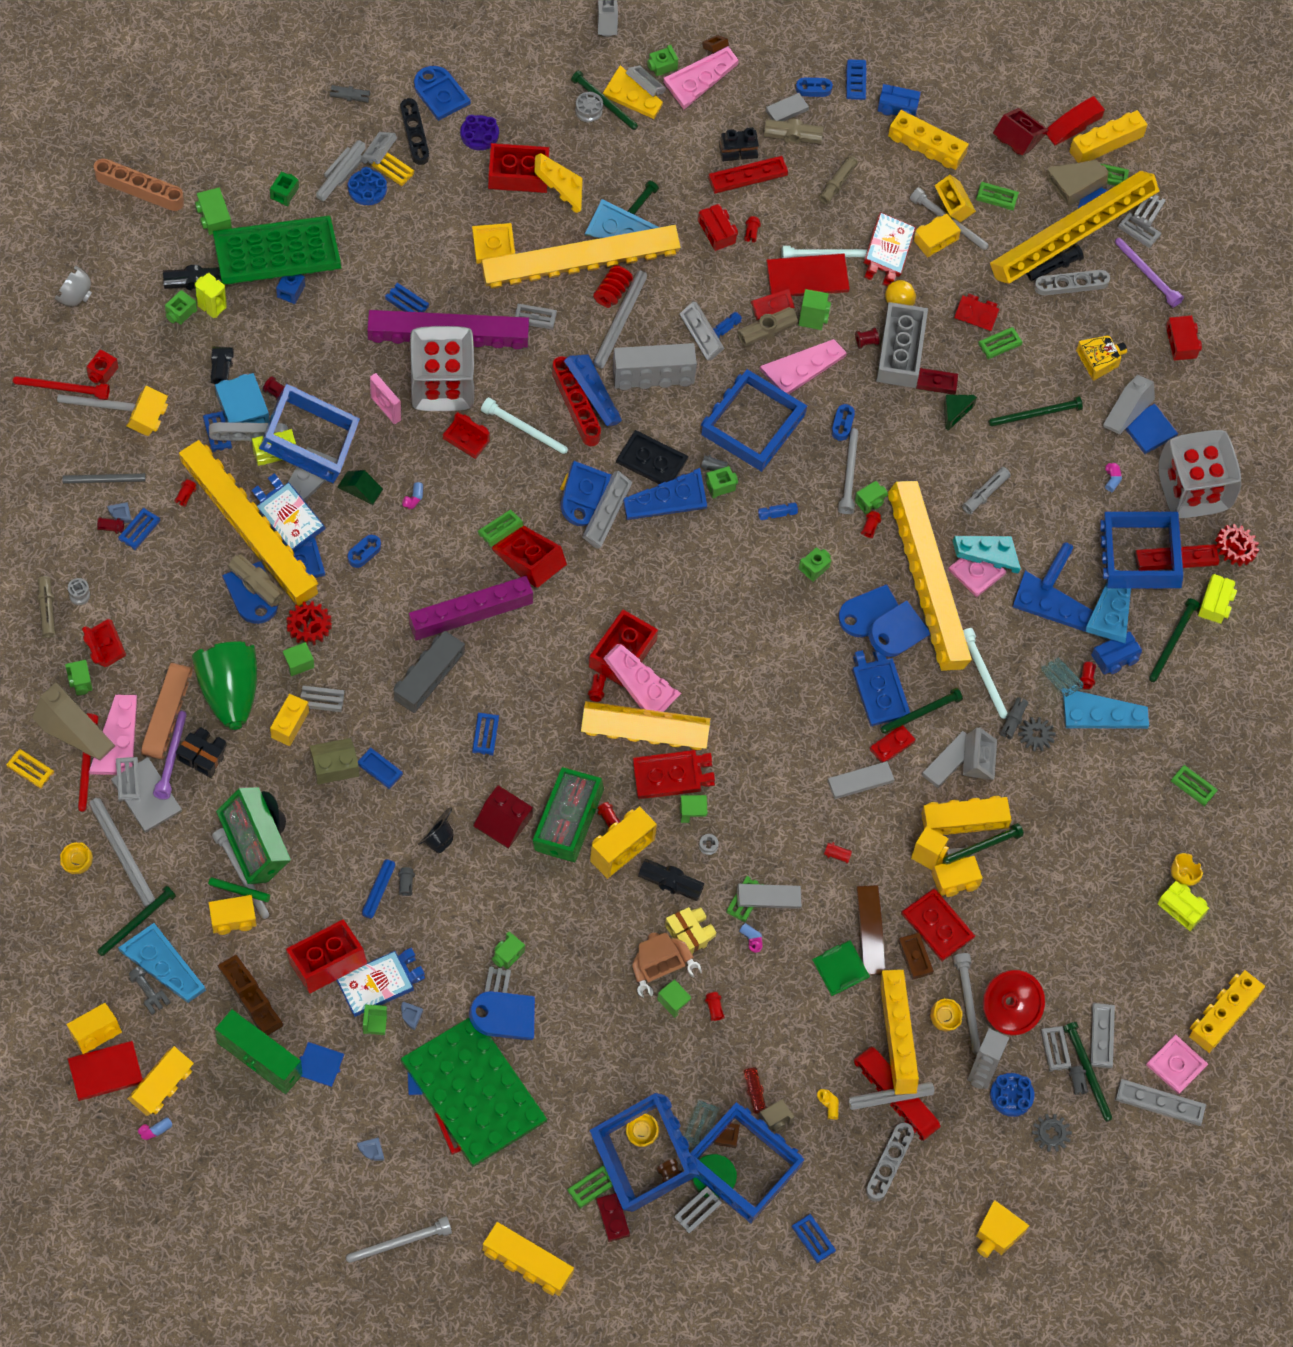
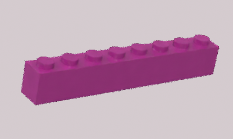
[368,310,529,349]

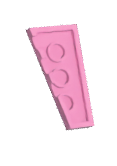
[663,47,738,110]
[760,339,847,394]
[603,644,681,712]
[89,695,137,775]

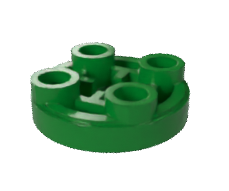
[692,1154,737,1199]

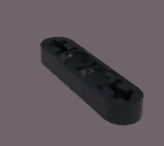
[400,98,429,165]

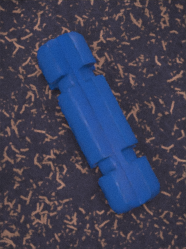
[713,312,742,338]
[758,502,798,520]

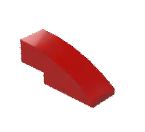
[1046,96,1105,146]

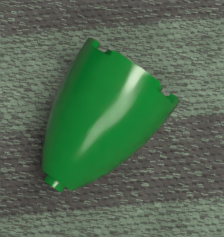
[192,641,257,730]

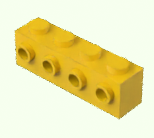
[888,110,969,170]
[1069,110,1148,163]
[921,796,1011,835]
[1189,970,1265,1054]
[482,1222,574,1297]

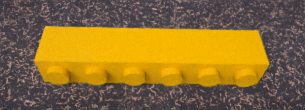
[581,701,711,750]
[880,970,919,1095]

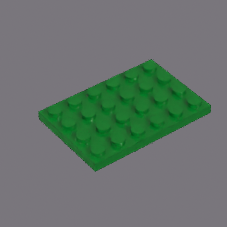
[213,216,342,284]
[401,1018,547,1167]

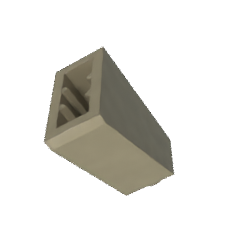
[1047,160,1109,206]

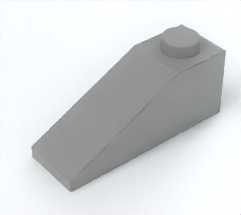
[598,0,618,37]
[1103,375,1155,434]

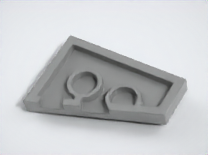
[288,447,344,501]

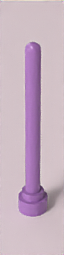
[1115,238,1184,308]
[153,711,187,800]

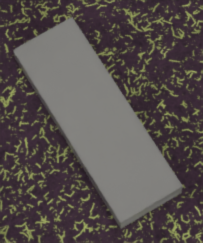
[680,301,725,361]
[922,731,967,788]
[828,761,894,800]
[737,884,802,908]
[1090,1003,1115,1069]

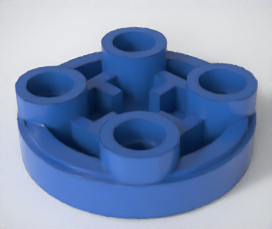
[348,167,387,205]
[990,1073,1034,1117]

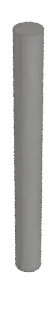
[57,394,135,411]

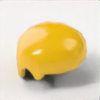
[885,280,916,306]
[60,842,93,874]
[1171,853,1203,886]
[930,998,963,1031]
[626,1114,659,1147]

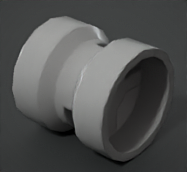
[68,578,90,605]

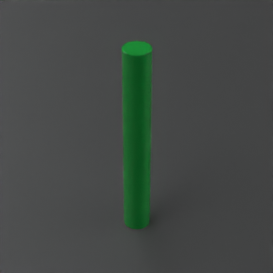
[208,877,270,903]

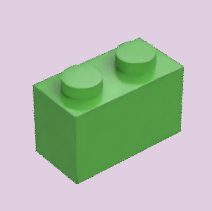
[195,187,232,235]
[799,289,831,330]

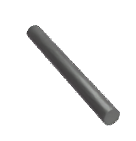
[63,473,146,484]

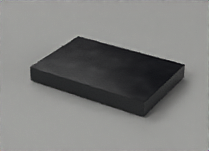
[616,430,689,484]

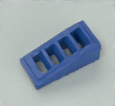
[846,59,866,100]

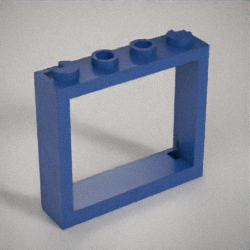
[701,369,807,472]
[259,384,360,483]
[1100,512,1183,588]
[590,1093,699,1212]
[690,1102,804,1224]

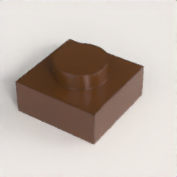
[702,35,729,53]
[714,1121,740,1148]

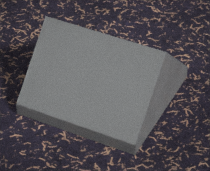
[963,728,997,780]

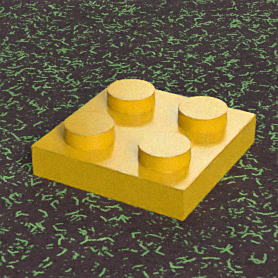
[472,223,515,264]

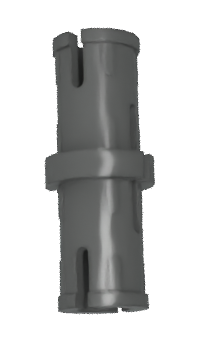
[330,85,370,103]
[1000,697,1029,740]

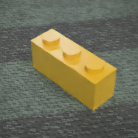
[127,1046,194,1116]

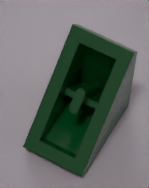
[944,395,977,431]
[337,470,383,505]

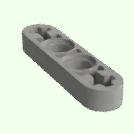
[1034,270,1110,295]
[209,422,288,441]
[866,1123,914,1202]

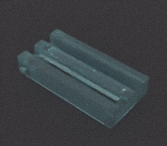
[1042,657,1083,697]
[685,1100,720,1146]

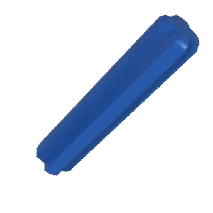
[1041,542,1073,591]
[362,859,395,919]

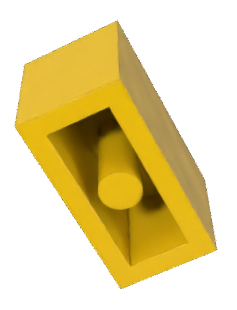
[934,175,976,222]
[914,213,961,258]
[126,386,168,436]
[270,693,309,746]
[911,826,949,871]
[932,856,983,897]
[209,895,257,935]
[66,1003,122,1054]

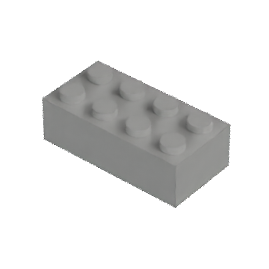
[876,302,928,388]
[612,343,697,390]

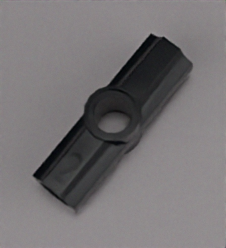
[163,265,222,291]
[638,859,705,901]

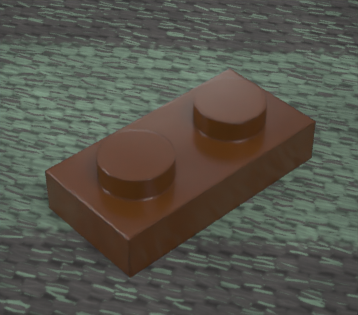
[898,933,934,980]

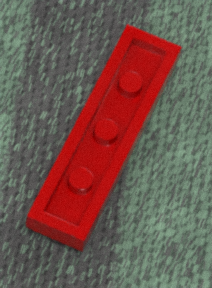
[708,156,788,194]
[1135,544,1220,571]

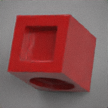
[86,349,118,384]

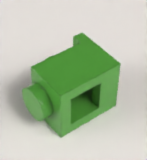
[647,45,678,76]
[165,290,197,325]
[705,466,738,499]
[855,481,888,515]
[799,547,832,582]
[65,660,92,695]
[492,931,525,970]

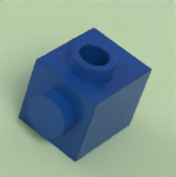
[276,274,305,304]

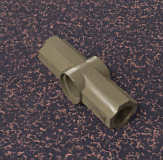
[764,119,823,144]
[737,307,798,346]
[228,554,285,607]

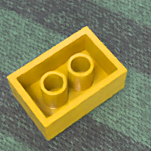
[590,806,657,879]

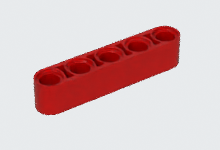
[552,356,601,447]
[854,1046,941,1141]

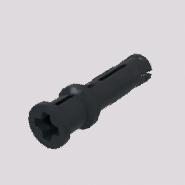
[1026,244,1084,282]

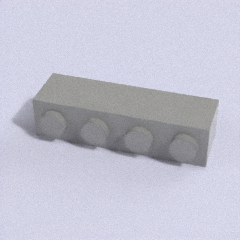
[967,1029,1009,1089]

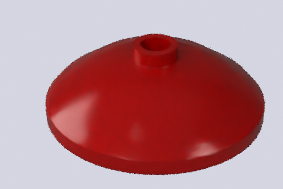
[983,970,1045,1035]

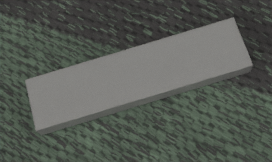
[582,471,633,549]
[1115,1079,1206,1126]

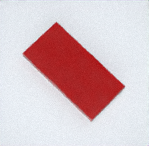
[766,253,850,297]

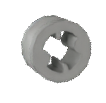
[699,834,719,855]

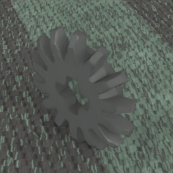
[1018,717,1056,752]
[1032,1114,1072,1152]

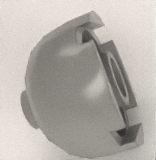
[54,266,92,307]

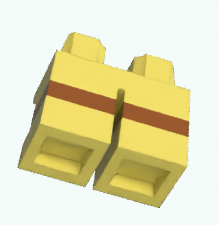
[665,907,716,955]

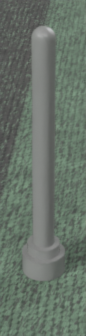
[910,187,988,250]
[838,428,858,515]
[212,828,269,919]
[953,953,980,1055]
[346,1216,452,1263]

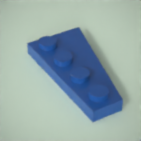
[564,354,622,426]
[623,468,707,520]
[1013,570,1093,634]

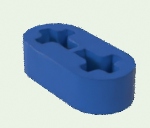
[796,77,833,97]
[832,404,855,441]
[348,535,381,568]

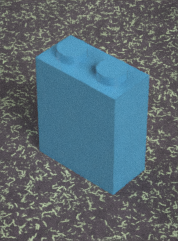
[215,373,269,423]

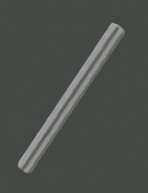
[594,270,647,368]
[89,798,155,907]

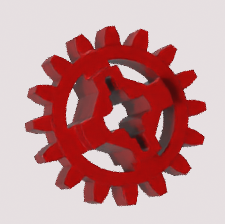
[1215,524,1259,567]
[286,601,332,645]

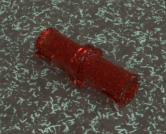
[743,1067,766,1114]

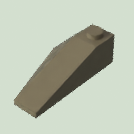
[32,682,115,760]

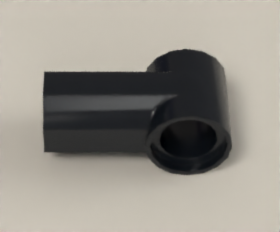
[210,346,234,384]

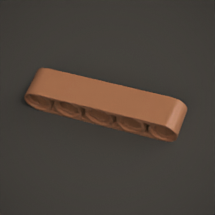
[94,159,184,211]
[141,663,193,760]

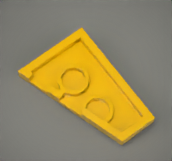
[603,65,663,119]
[535,153,583,213]

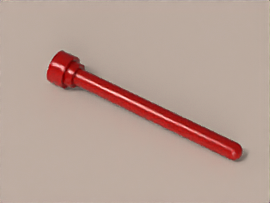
[13,376,110,400]
[78,713,99,812]

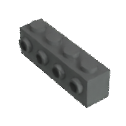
[393,631,465,714]

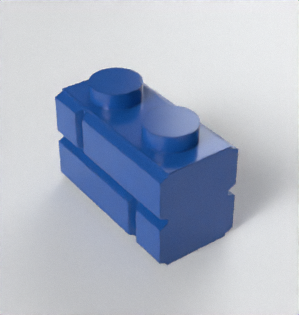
[878,84,921,117]
[1091,632,1142,675]

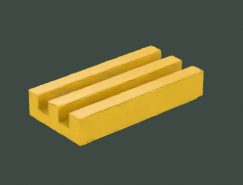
[372,152,414,186]
[6,748,54,789]

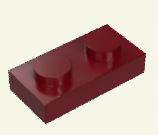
[916,368,959,395]
[596,1193,630,1242]

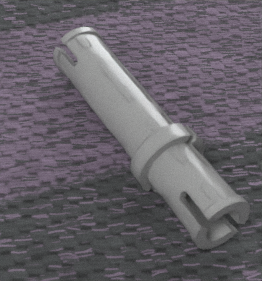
[962,467,1011,514]

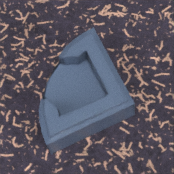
[107,502,132,523]
[401,1002,423,1030]
[357,1138,384,1161]

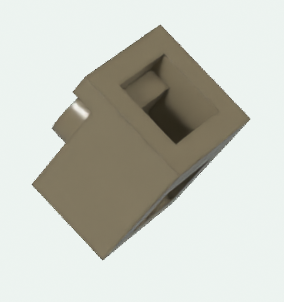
[759,1099,794,1132]

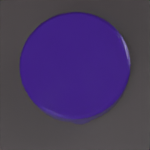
[460,115,499,151]

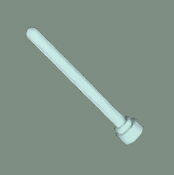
[781,246,867,258]
[481,397,568,454]
[963,628,1007,719]

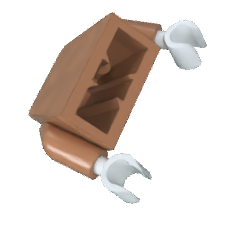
[632,933,702,998]

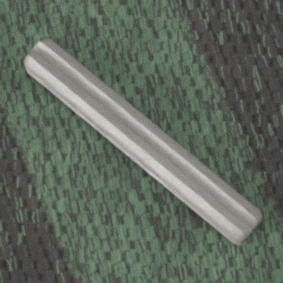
[316,140,366,201]
[848,1082,934,1110]

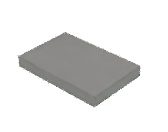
[111,757,182,833]

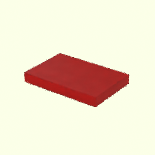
[901,888,975,962]
[67,1041,143,1101]

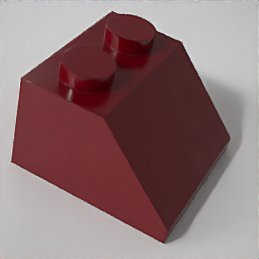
[993,108,1049,155]
[473,785,533,849]

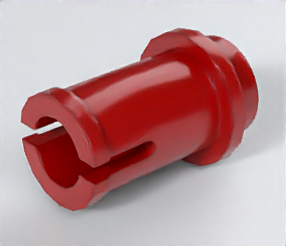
[744,216,761,243]
[174,479,197,507]
[861,511,882,538]
[1079,662,1096,690]
[588,674,606,702]
[597,802,620,829]
[824,842,852,864]
[705,992,725,1021]

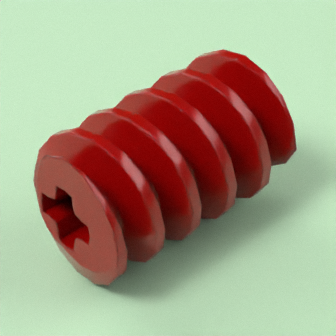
[593,265,633,308]

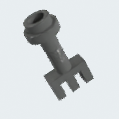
[129,967,170,1015]

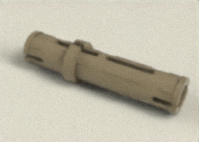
[818,156,858,205]
[37,576,56,638]

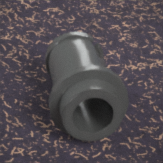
[701,455,728,471]
[398,867,415,896]
[1069,1066,1089,1095]

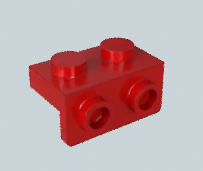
[954,293,1000,331]
[443,412,490,459]
[82,619,126,667]

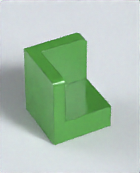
[283,642,314,676]
[680,795,707,823]
[657,979,691,1018]
[363,1004,387,1035]

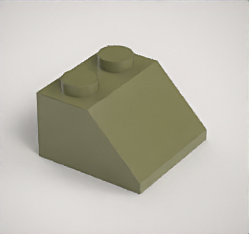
[309,738,359,785]

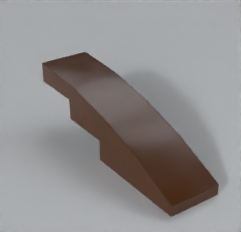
[856,885,885,975]
[217,955,283,1035]

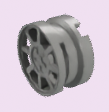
[575,92,603,122]

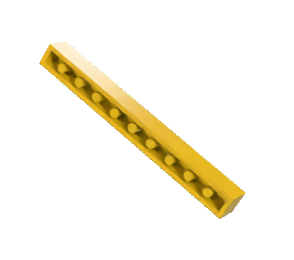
[990,171,1159,284]
[481,225,681,289]
[179,440,318,606]
[888,481,972,671]

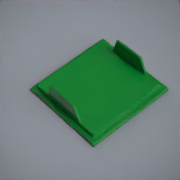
[812,940,870,996]

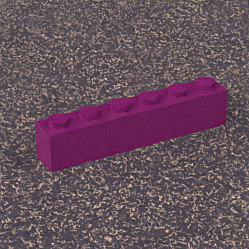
[409,576,533,641]

